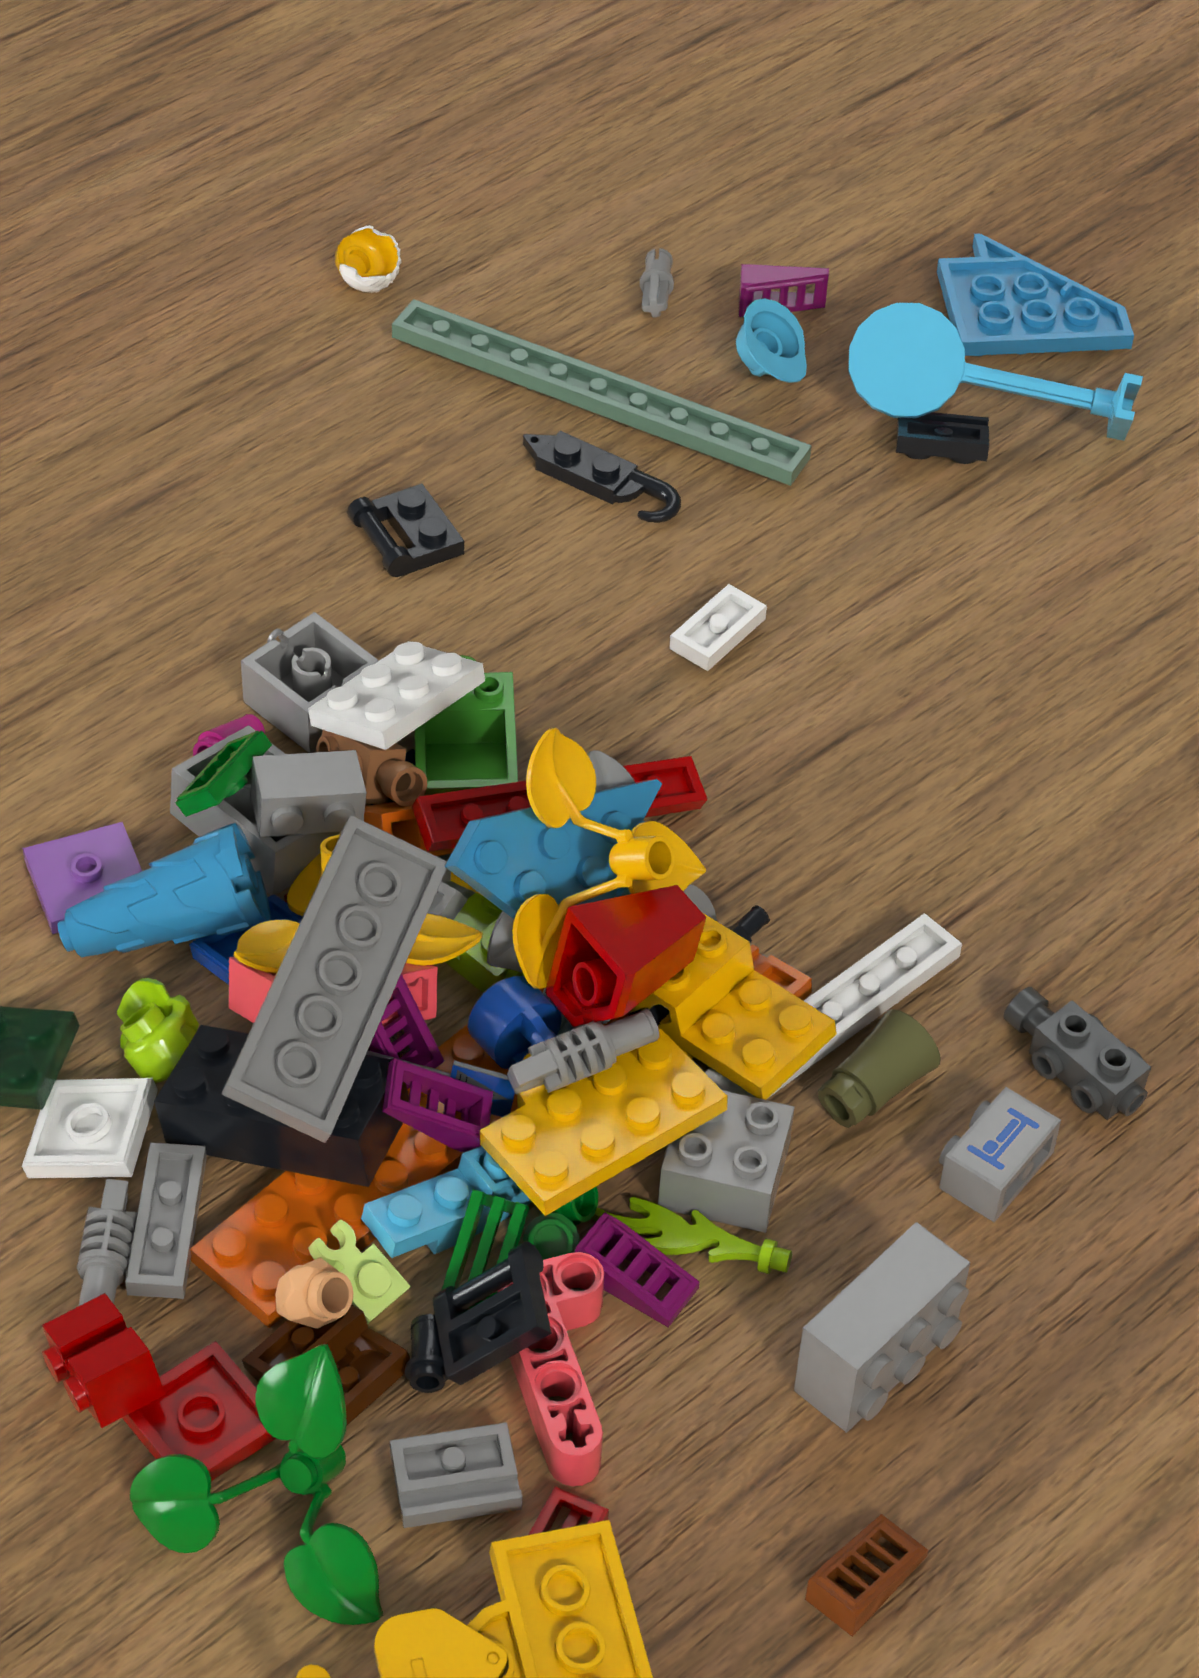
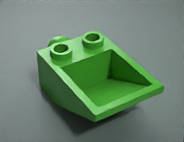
[415,655,518,795]

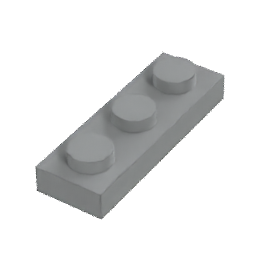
[125,1142,207,1299]

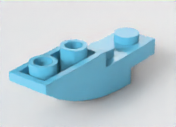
[361,1146,532,1258]

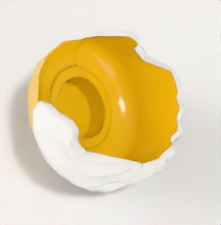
[335,225,401,293]

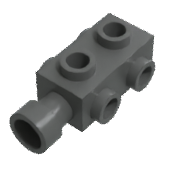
[1004,987,1151,1120]

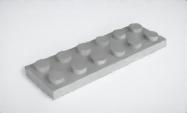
[221,815,447,1143]

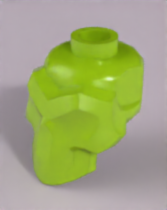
[117,978,199,1084]

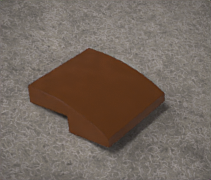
[242,1304,410,1426]

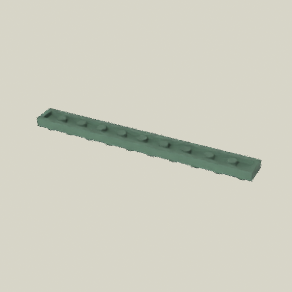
[392,299,812,486]

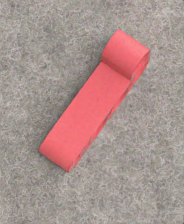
[497,1252,604,1487]

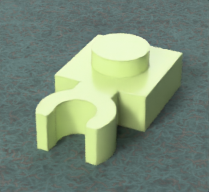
[308,1219,411,1324]

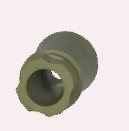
[818,1009,941,1128]

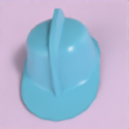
[736,298,807,383]

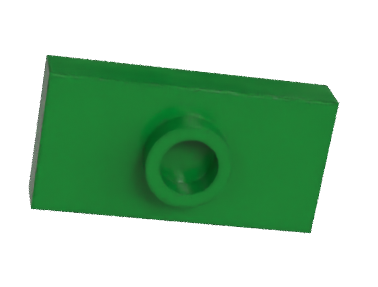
[175,730,272,817]

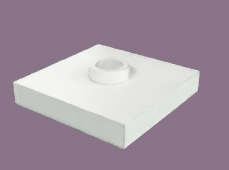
[22,1078,158,1178]

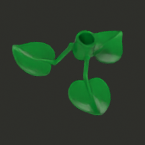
[130,1344,383,1625]

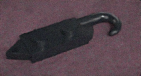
[523,431,681,523]

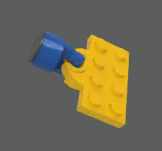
[468,976,727,1216]

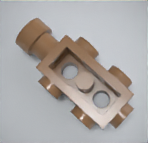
[316,730,427,806]

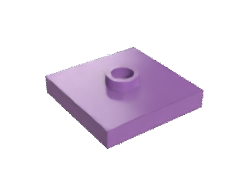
[23,822,142,934]

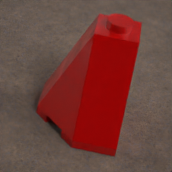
[545,885,707,1027]

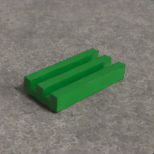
[441,1189,530,1309]

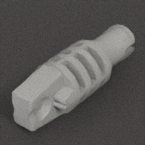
[507,1009,659,1094]
[77,1179,138,1306]

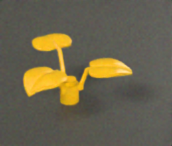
[512,728,706,989]
[234,835,482,973]

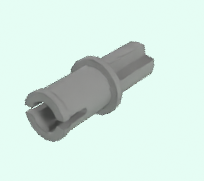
[640,248,674,318]

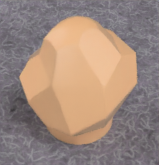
[275,1258,353,1329]

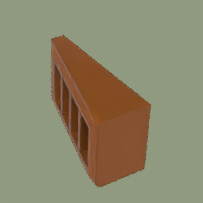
[805,1514,929,1637]

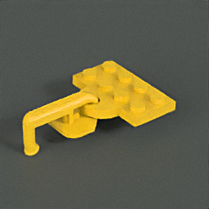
[296,1520,653,1678]

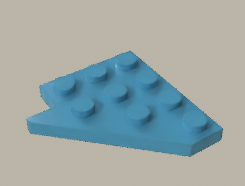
[937,233,1134,356]
[444,779,662,919]

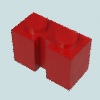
[42,1293,166,1428]

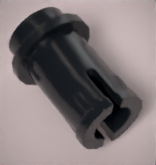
[405,1314,448,1393]

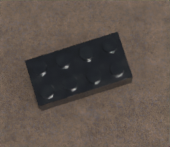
[154,1025,409,1187]

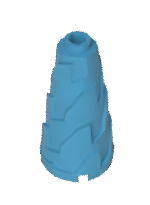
[58,823,271,958]

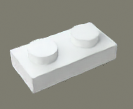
[669,584,767,671]

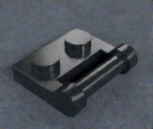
[347,484,464,577]
[433,1241,551,1385]

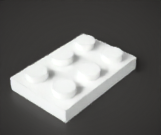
[308,641,485,750]

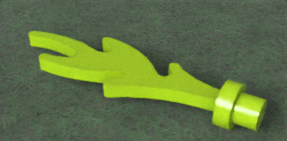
[591,1197,792,1274]

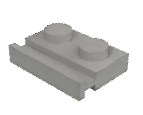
[390,1422,523,1528]

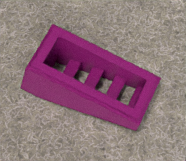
[739,264,829,317]
[369,974,444,1089]
[382,1058,493,1153]
[575,1212,700,1327]

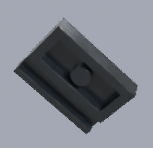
[896,412,989,464]

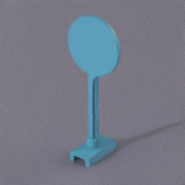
[848,303,1143,441]

